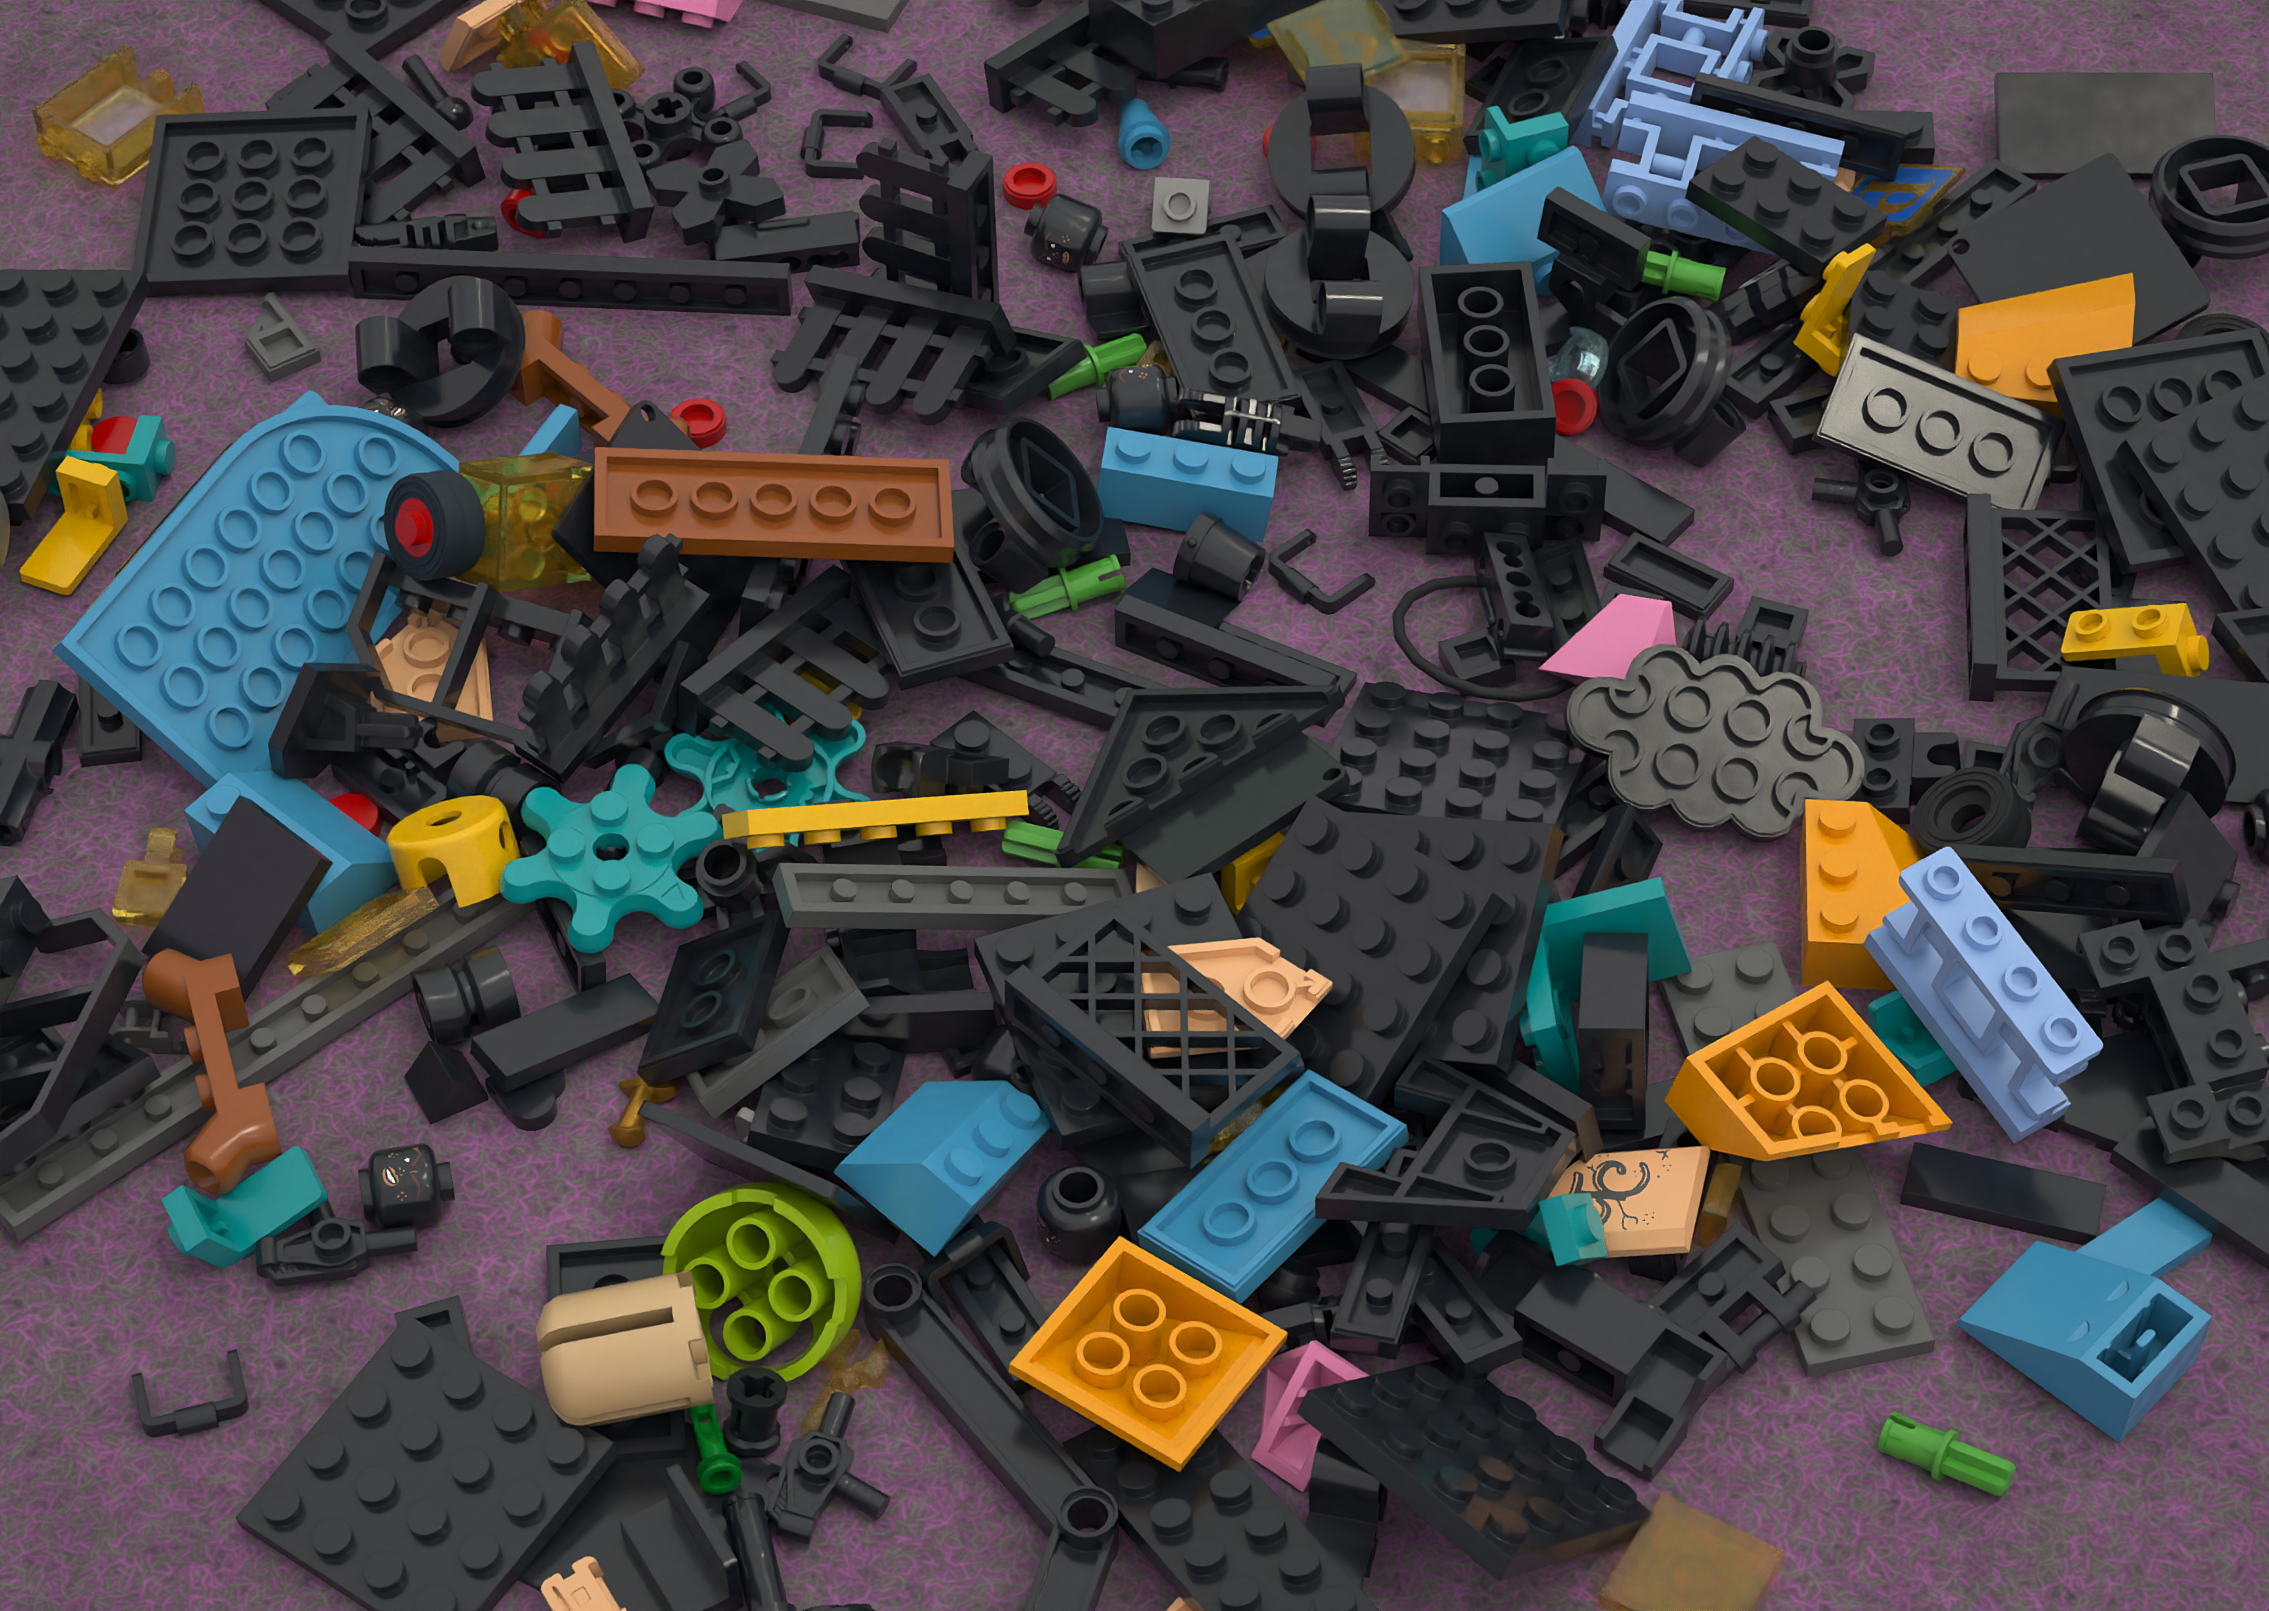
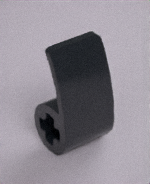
[1077,259,1151,339]

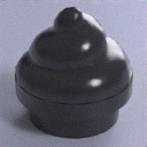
[1256,1256,1321,1312]

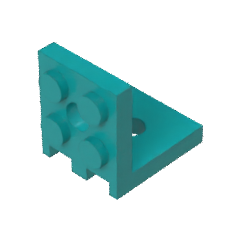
[1519,877,1692,1097]

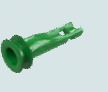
[688,1403,743,1495]

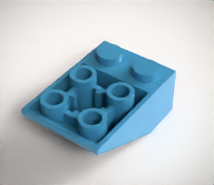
[1957,1240,2212,1443]

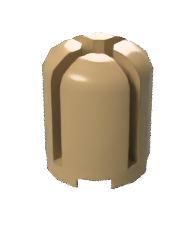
[536,1270,715,1427]

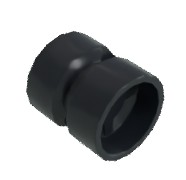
[446,739,562,848]
[411,945,521,1046]

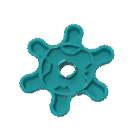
[664,702,871,853]
[499,764,724,953]

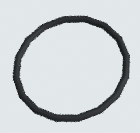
[1392,575,1576,703]

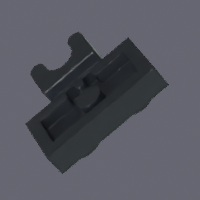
[1537,186,1651,311]
[330,717,467,827]
[1848,718,1961,824]
[871,741,1009,798]

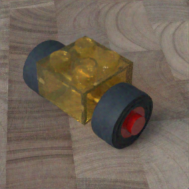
[384,452,595,593]

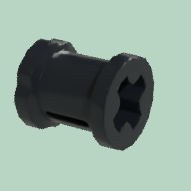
[723,1367,788,1457]

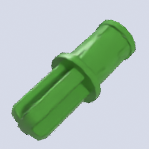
[1641,250,1726,303]
[1043,333,1149,401]
[1008,554,1126,620]
[1002,820,1126,869]
[1877,1411,2015,1497]

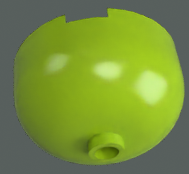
[661,1182,862,1382]

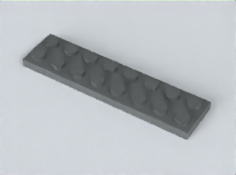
[1656,941,1935,1377]

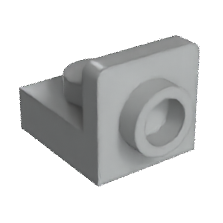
[1152,177,1213,236]

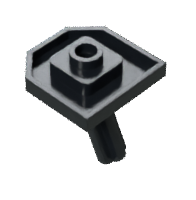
[268,662,424,779]

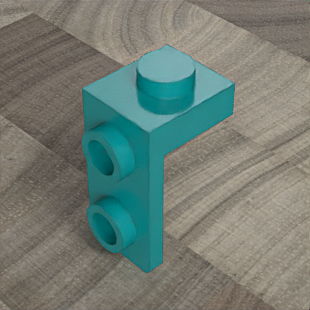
[46,415,176,503]
[161,1146,328,1269]
[1470,1193,1609,1266]

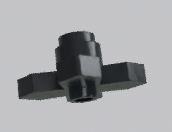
[1748,26,1876,110]
[646,139,786,246]
[677,803,818,931]

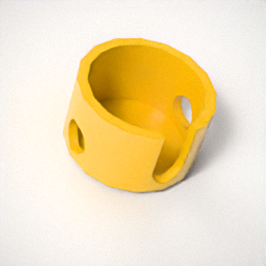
[386,795,522,912]

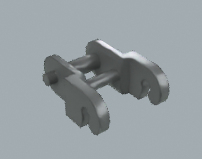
[113,996,190,1054]

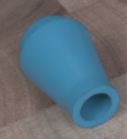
[1118,98,1171,170]

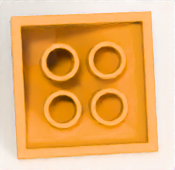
[1008,1236,1288,1472]

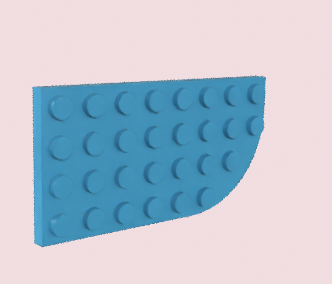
[52,405,491,789]

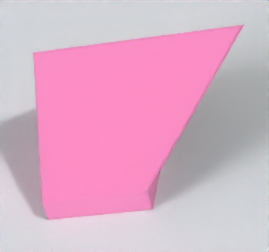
[1539,594,1676,686]
[1251,1341,1369,1493]

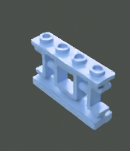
[1570,0,1770,148]
[1602,90,1845,257]
[1863,847,2103,1144]

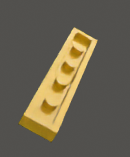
[722,790,1029,849]

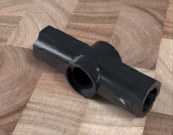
[0,679,79,847]

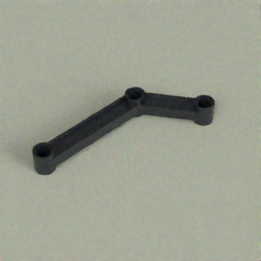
[863,1263,1119,1611]

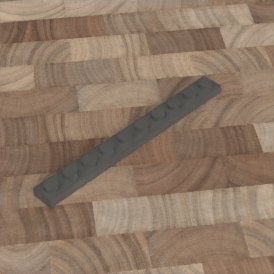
[0,887,536,1243]

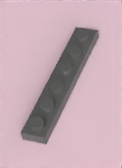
[772,863,1133,930]

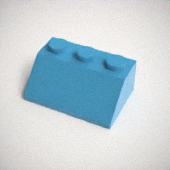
[1439,145,1608,297]
[1096,427,1278,542]
[184,771,399,944]
[833,1081,1051,1257]

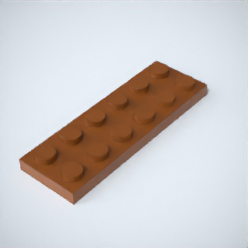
[594,447,954,563]

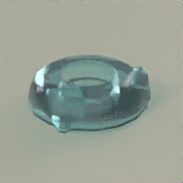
[1547,327,1609,390]

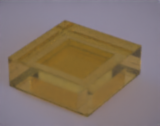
[1698,1161,1742,1249]

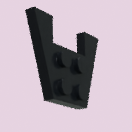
[1315,1050,1576,1231]

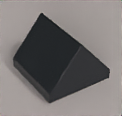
[404,1041,489,1125]

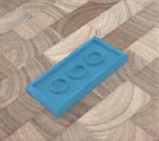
[1137,1069,1409,1305]

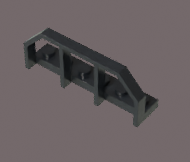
[346,551,709,769]
[0,875,145,1177]

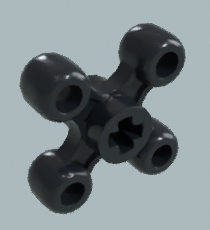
[611,67,744,190]

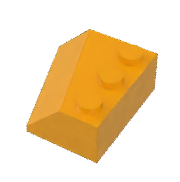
[1954,273,2135,427]
[1799,799,1926,990]
[1664,980,1953,1161]

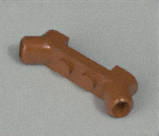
[509,310,691,450]
[142,948,282,1194]

